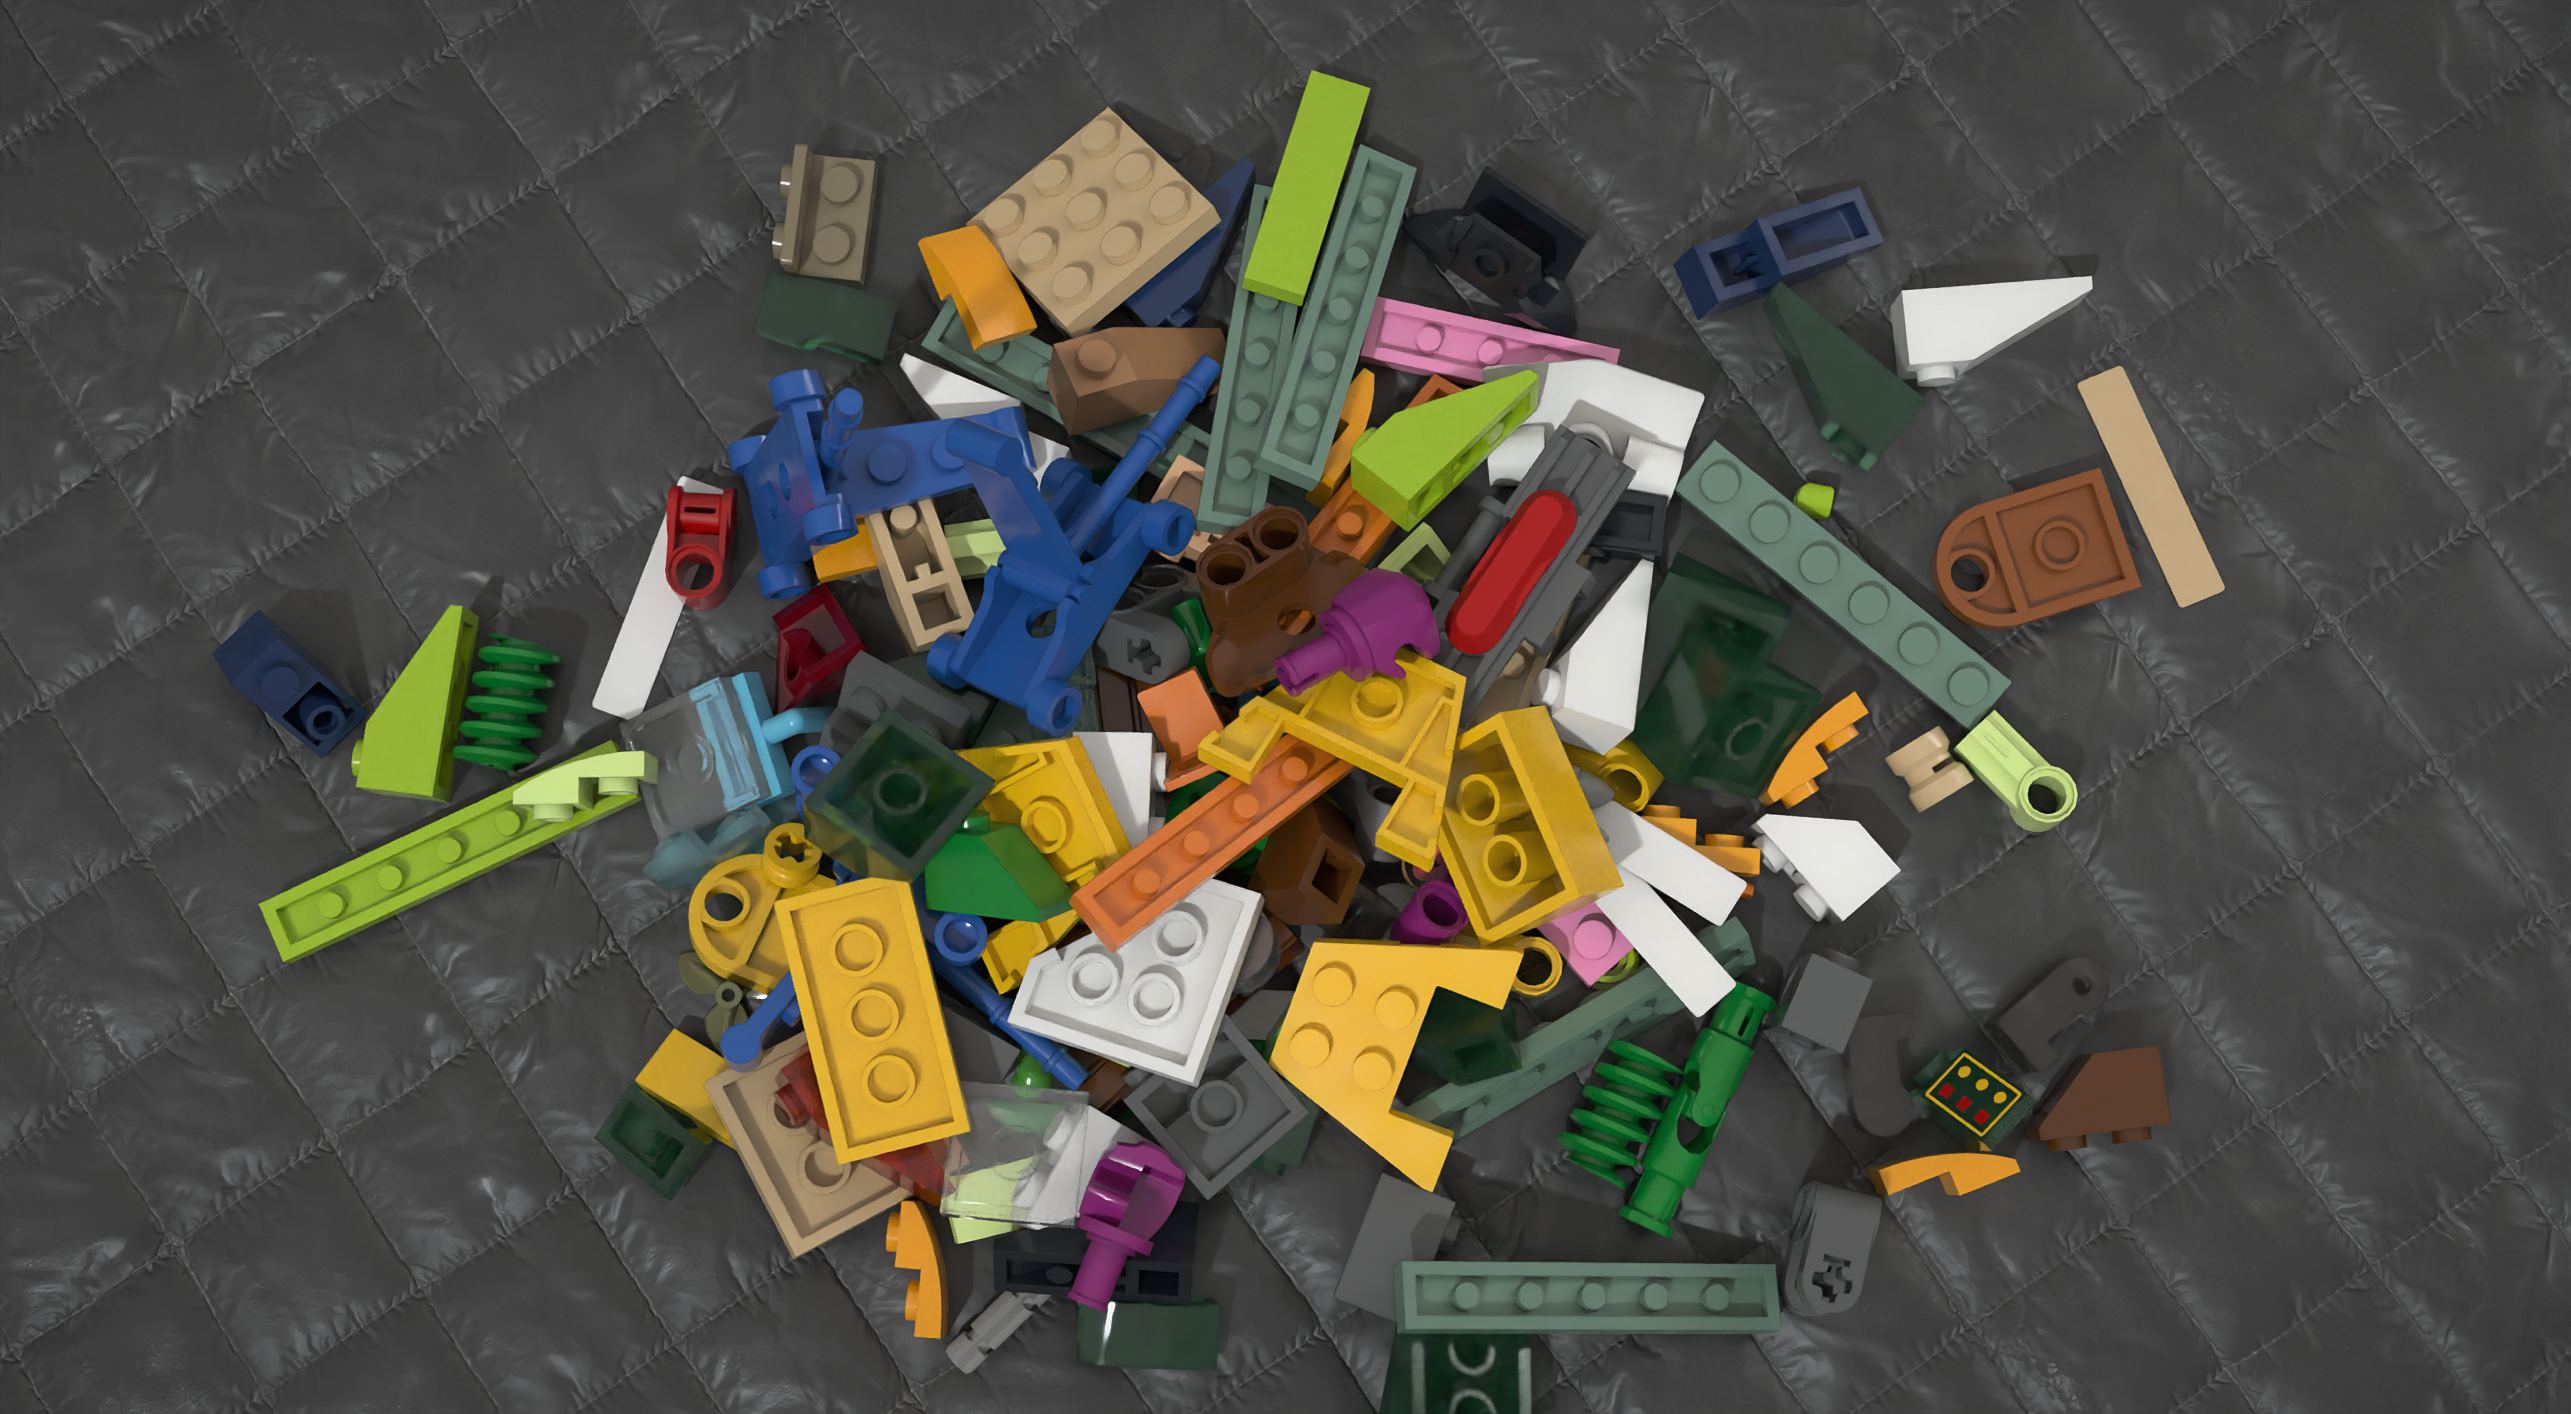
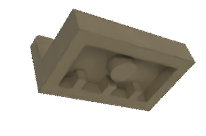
[772,143,879,288]

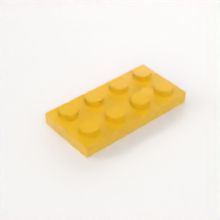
[773,868,972,1165]

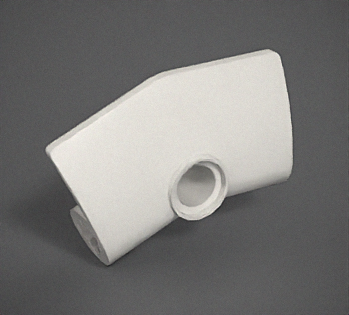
[1482,359,1705,507]

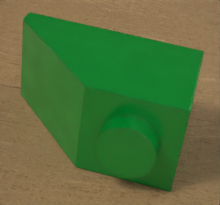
[923,810,1074,923]

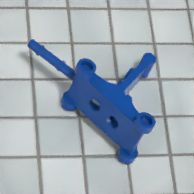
[926,355,1222,737]
[727,369,1038,601]
[720,745,1091,1093]

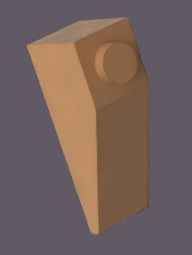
[1046,327,1226,437]

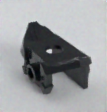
[1402,166,1591,338]

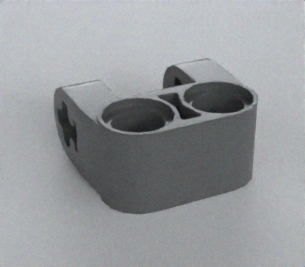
[1090,564,1230,684]
[1779,1181,1882,1318]

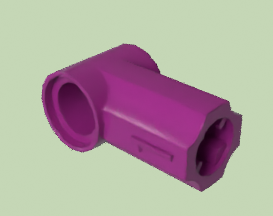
[1391,860,1469,945]

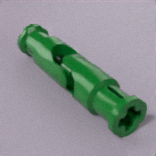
[1616,980,1778,1239]

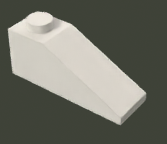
[1890,276,2093,387]
[1532,559,1654,755]

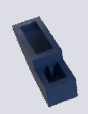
[1673,187,1884,321]

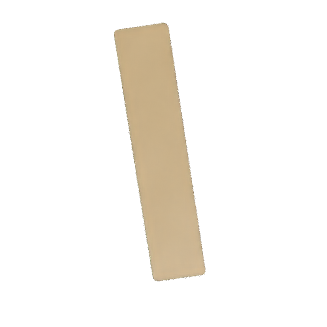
[2078,366,2225,608]

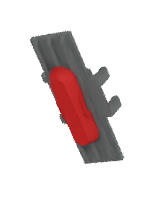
[1407,424,1637,730]

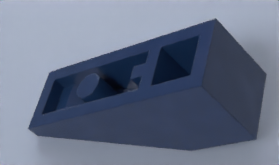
[1119,156,1256,328]

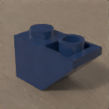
[212,609,368,758]

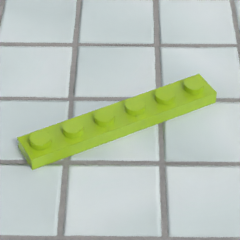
[259,740,643,963]

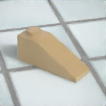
[864,499,974,663]

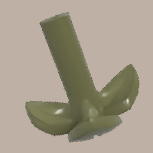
[677,949,768,1056]

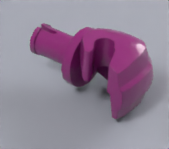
[1273,568,1440,697]
[1067,1141,1186,1313]

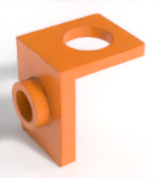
[1137,666,1226,792]

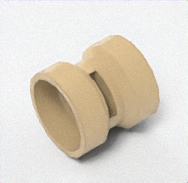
[1885,725,1974,813]

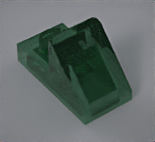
[594,1083,716,1201]

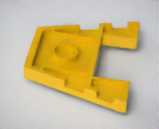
[1198,647,1467,872]
[891,736,1132,995]
[1268,937,1524,1192]

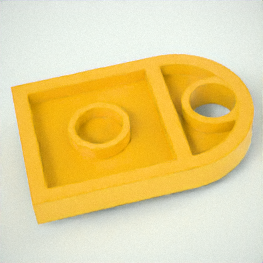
[688,854,836,995]

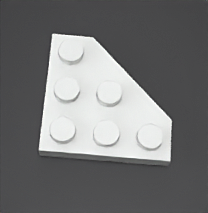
[1007,878,1265,1088]

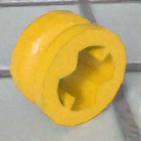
[761,823,823,889]

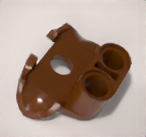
[1196,506,1369,697]

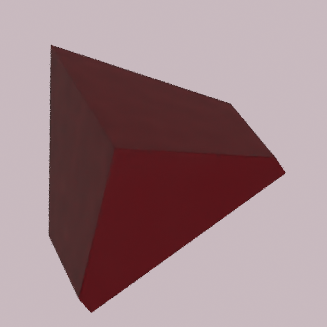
[772,583,874,716]

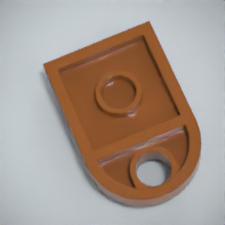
[1932,467,2142,631]

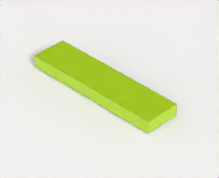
[1241,70,1371,307]

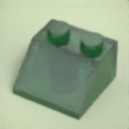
[1628,631,1825,799]
[803,707,996,883]

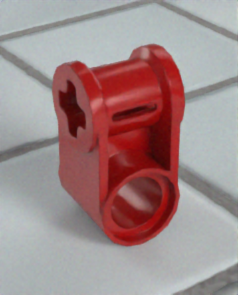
[665,485,739,611]

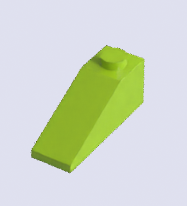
[1350,369,1540,532]
[351,605,479,803]

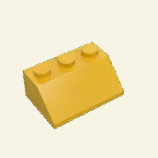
[1438,705,1624,947]

